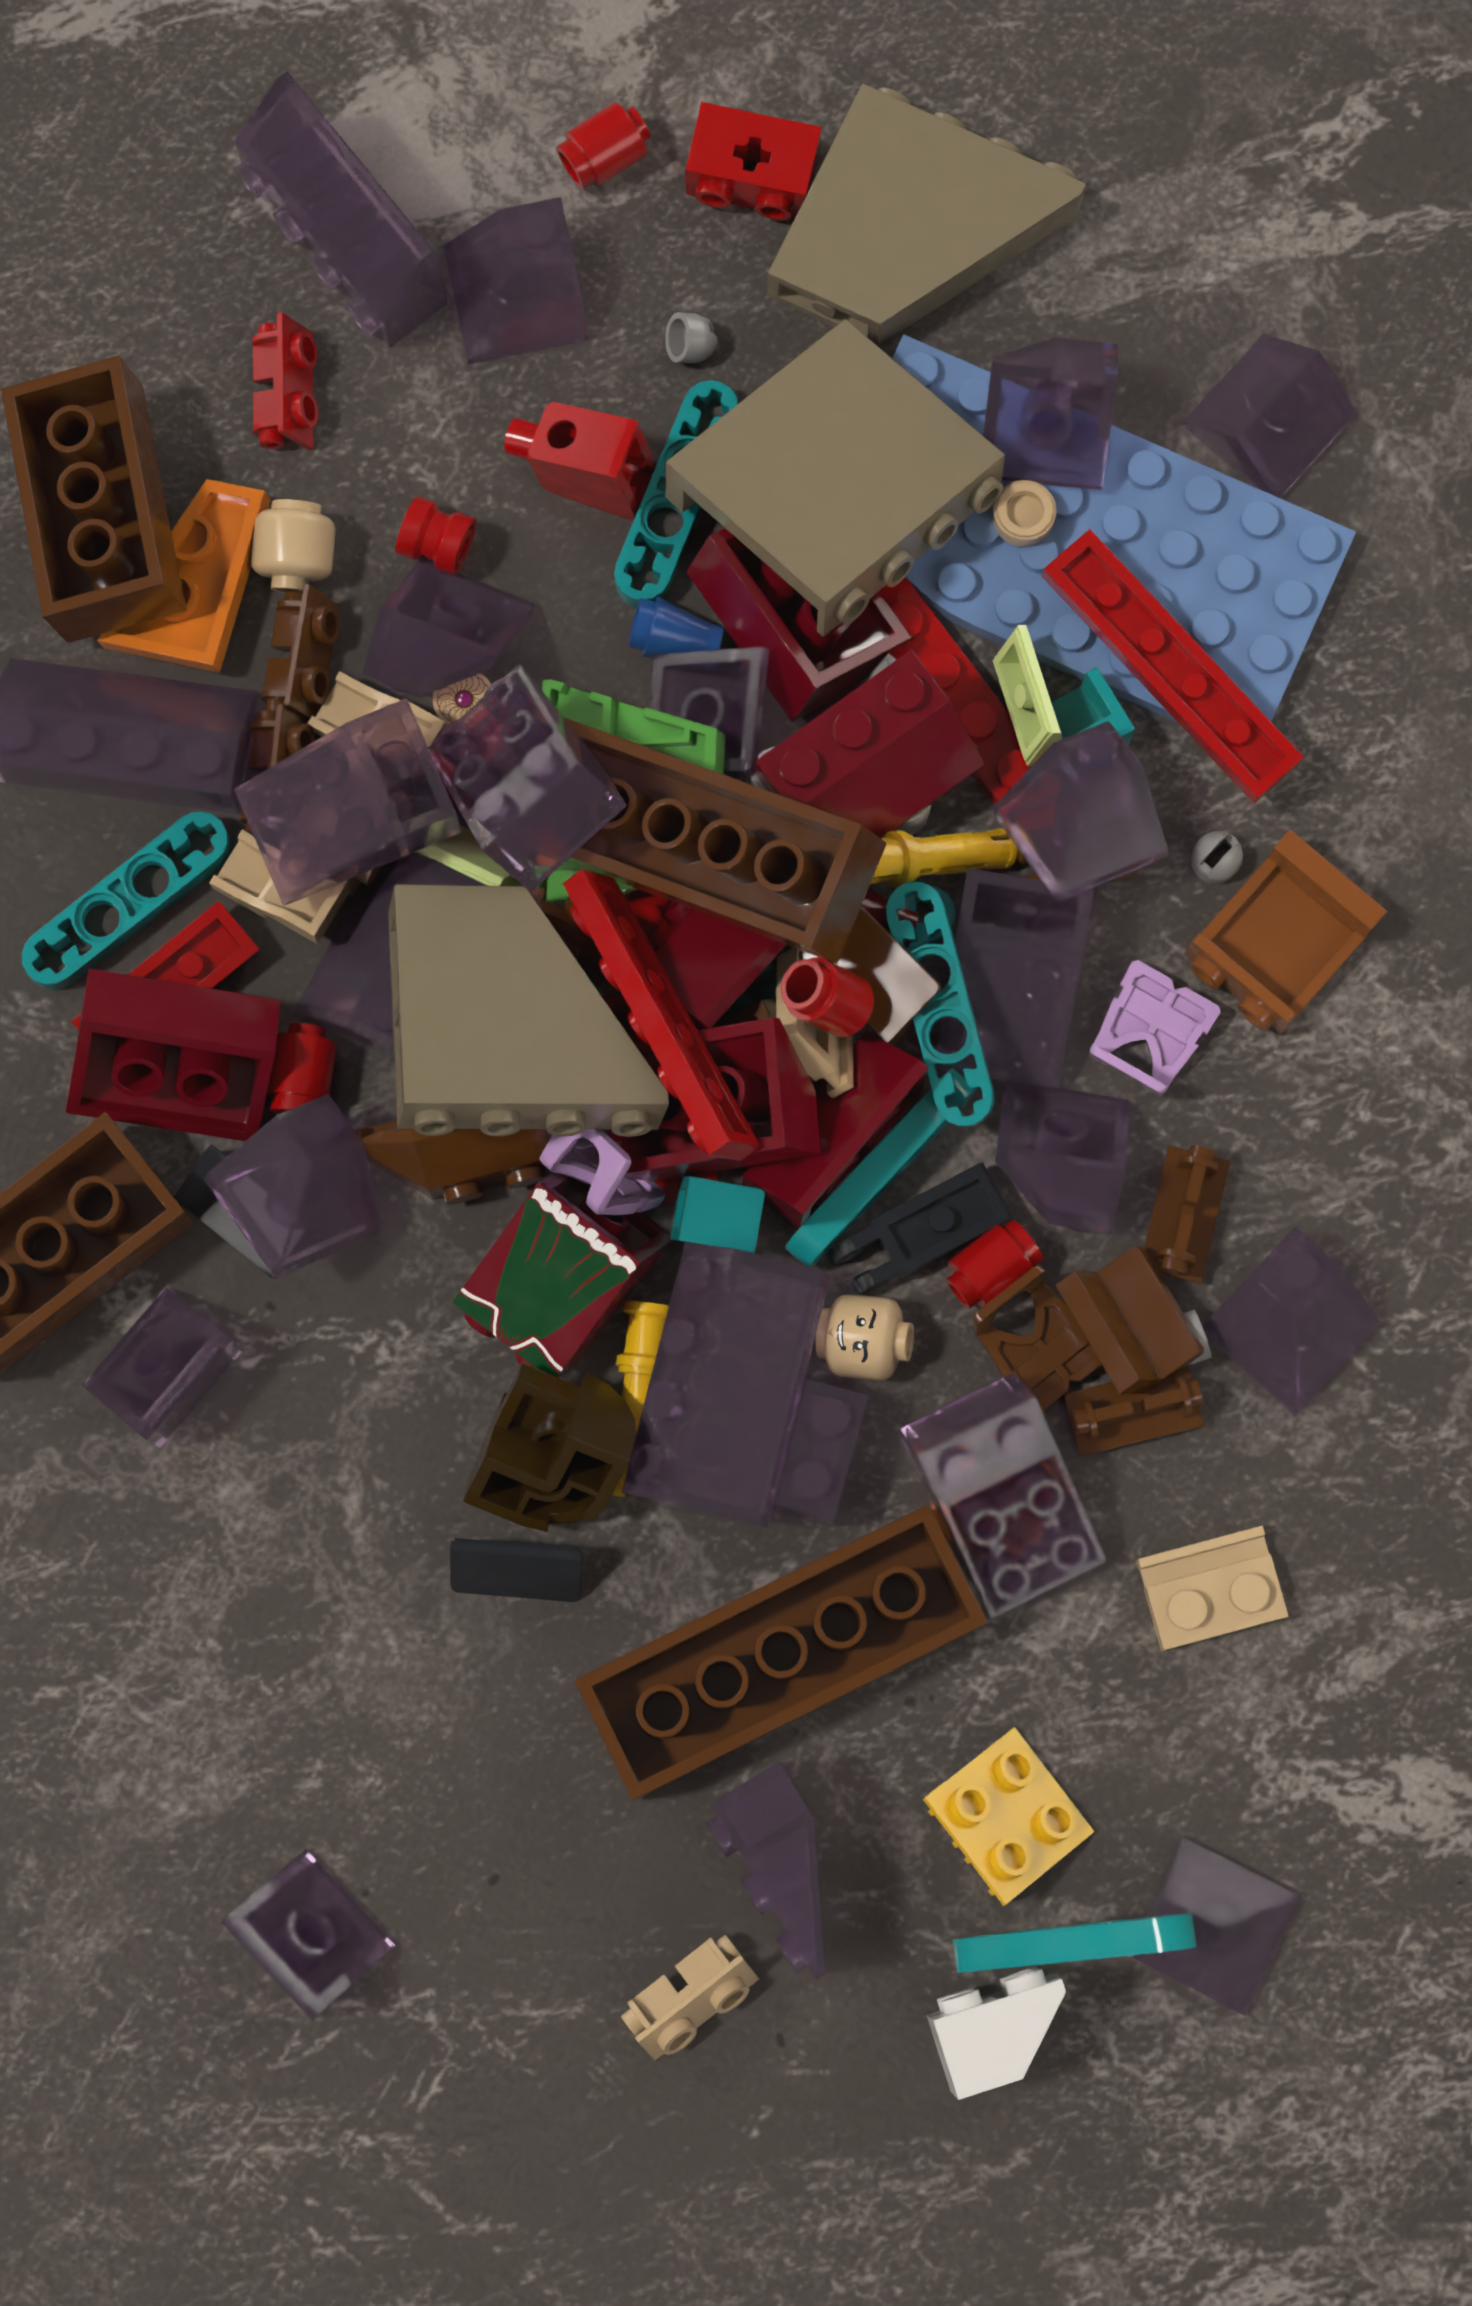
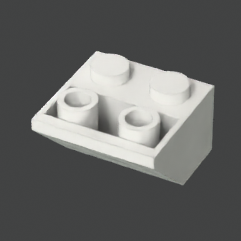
[927,1967,1066,2100]

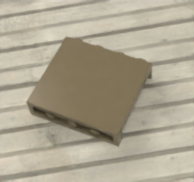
[665,319,1005,637]

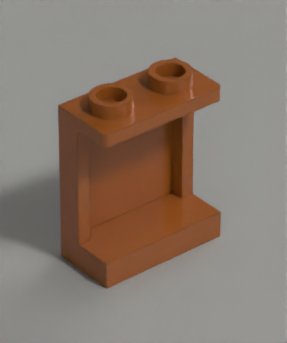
[1184,829,1387,1036]

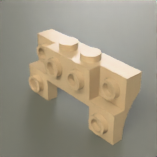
[209,671,447,944]

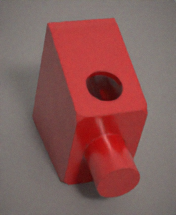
[504,402,657,521]

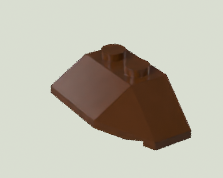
[347,1120,552,1205]

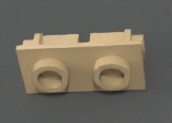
[621,1934,759,2061]

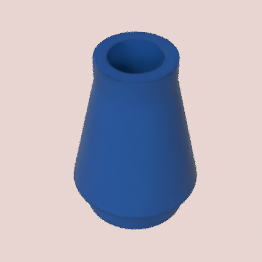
[628,596,724,663]

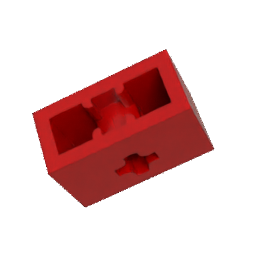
[685,102,821,221]

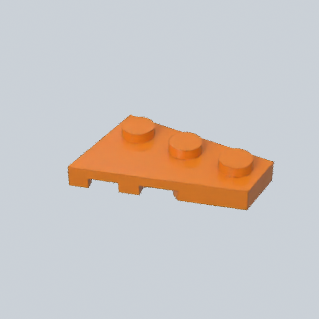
[97,479,271,673]

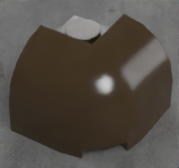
[463,1363,636,1532]

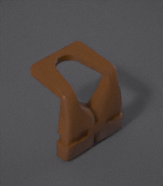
[973,1265,1102,1417]

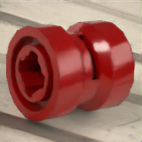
[395,496,477,576]

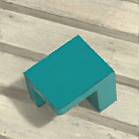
[1051,667,1135,776]
[670,1176,765,1254]

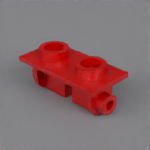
[252,312,318,450]

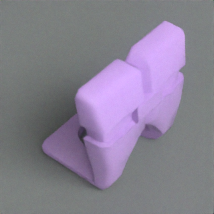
[1089,960,1221,1097]
[539,1129,666,1215]

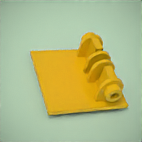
[923,1727,1095,1906]

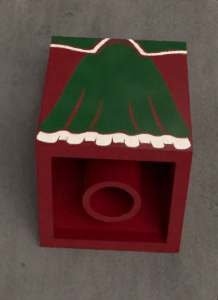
[453,1173,673,1378]

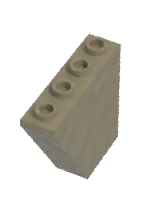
[767,83,1086,346]
[388,885,669,1137]

